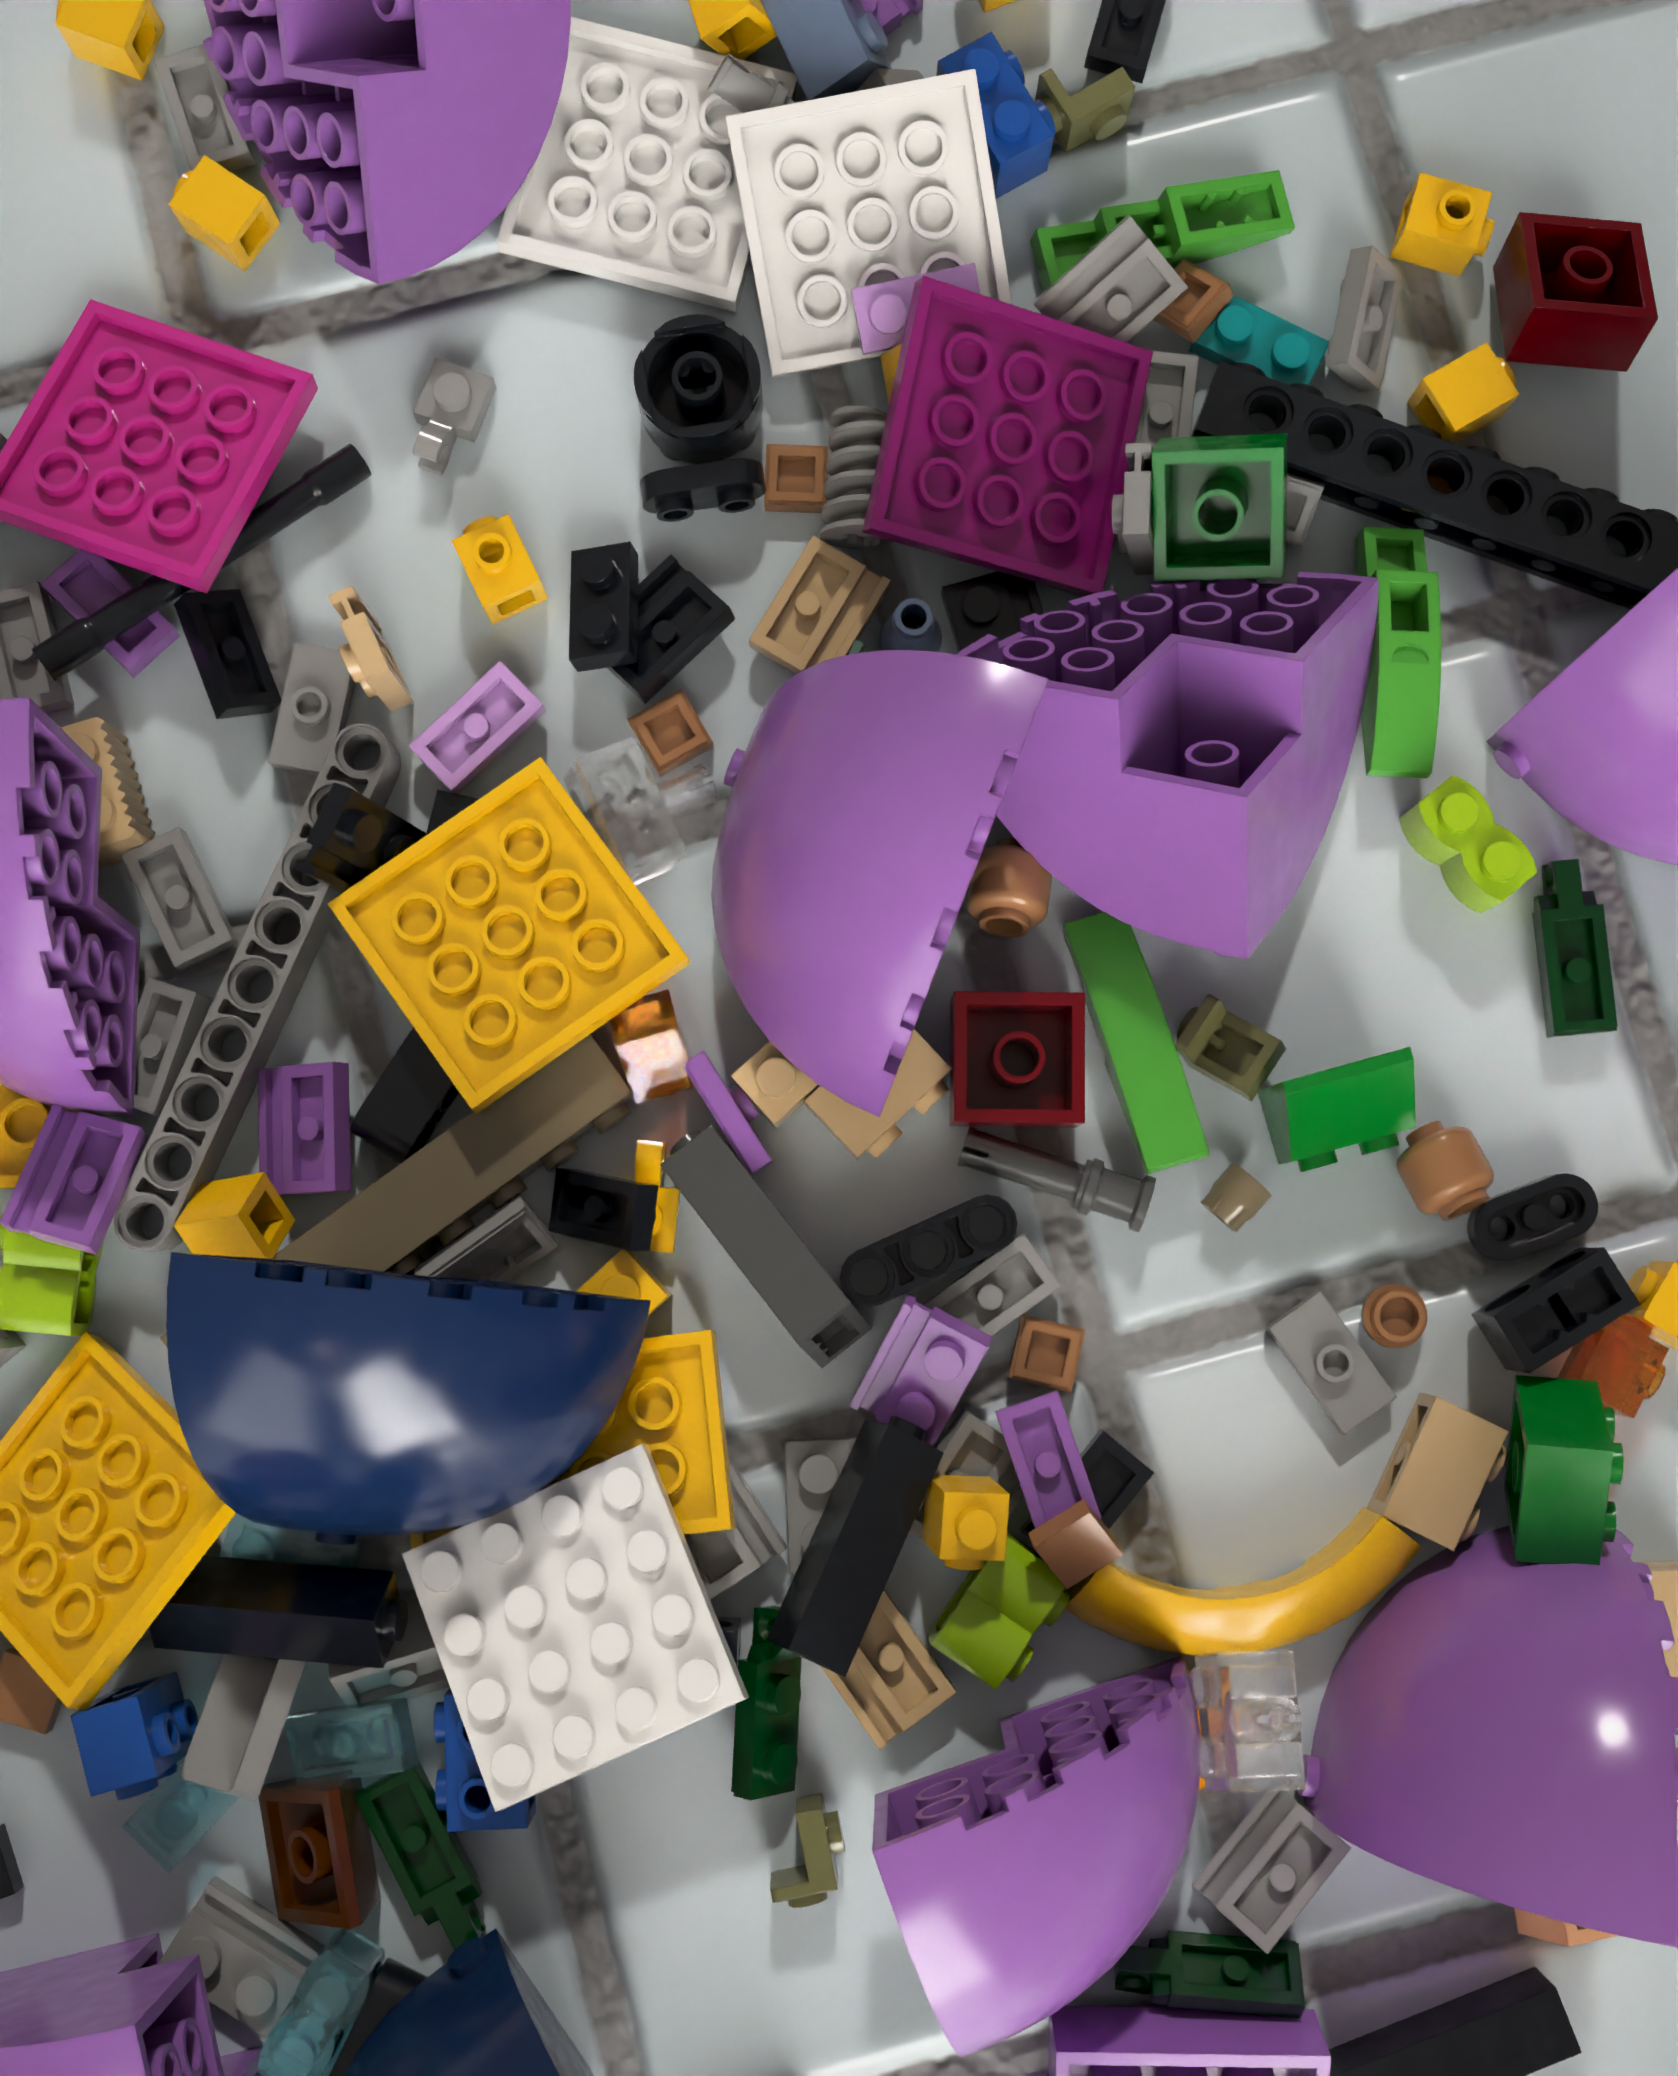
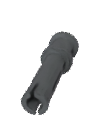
[957,1126,1156,1232]

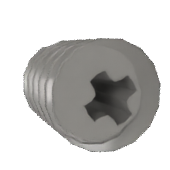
[820,405,887,549]

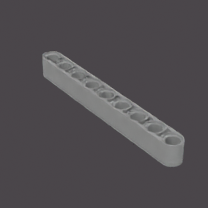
[113,723,401,1251]

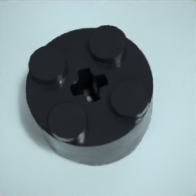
[634,314,763,464]

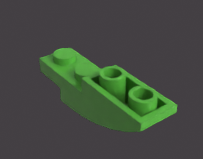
[1355,526,1441,778]

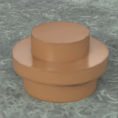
[1361,1284,1427,1348]

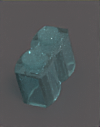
[258,1928,385,2076]

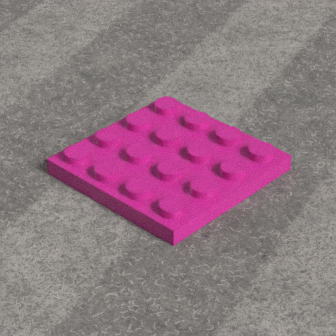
[0,299,318,594]

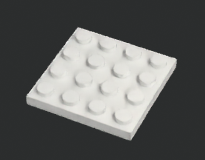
[496,17,799,312]
[725,69,1012,377]
[402,1444,749,1812]

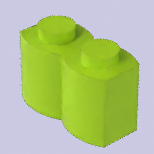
[1399,775,1537,913]
[0,1213,104,1336]
[928,1532,1071,1690]

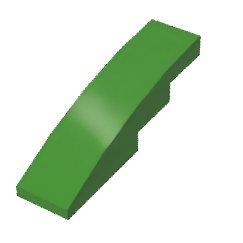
[1030,170,1295,292]
[1063,912,1209,1175]

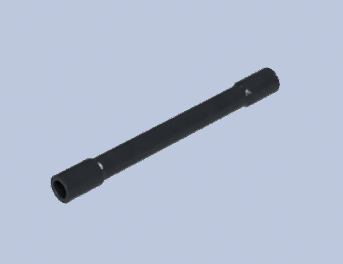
[32,443,372,681]

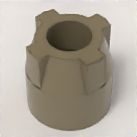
[1200,1162,1272,1232]

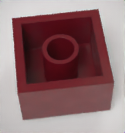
[1493,212,1658,372]
[949,991,1085,1128]

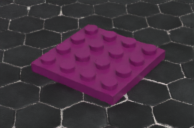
[862,276,1153,596]

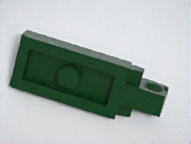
[1532,859,1618,1038]
[731,1606,802,1801]
[355,1758,486,1950]
[1114,1930,1305,2018]

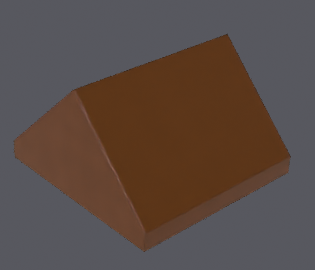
[259,1766,381,1929]

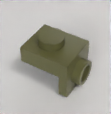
[1034,66,1135,153]
[1175,994,1286,1102]
[770,1793,845,1908]

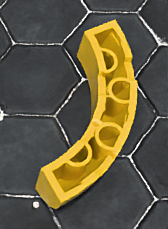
[1065,1507,1421,1656]

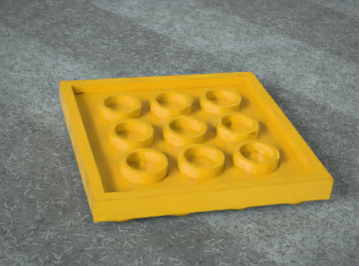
[327,757,690,1114]
[0,1331,236,1710]

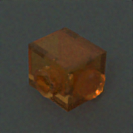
[609,989,695,1103]
[1557,1314,1669,1418]

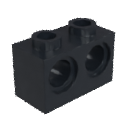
[1471,1247,1640,1373]

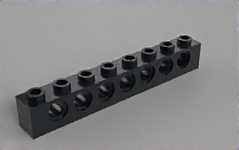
[1191,361,1678,610]

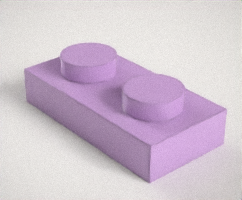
[851,263,980,355]
[408,661,546,794]

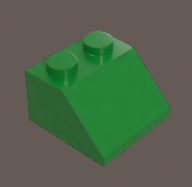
[1258,1047,1416,1172]

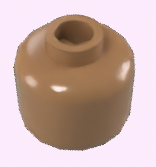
[966,838,1052,938]
[1396,1121,1494,1221]

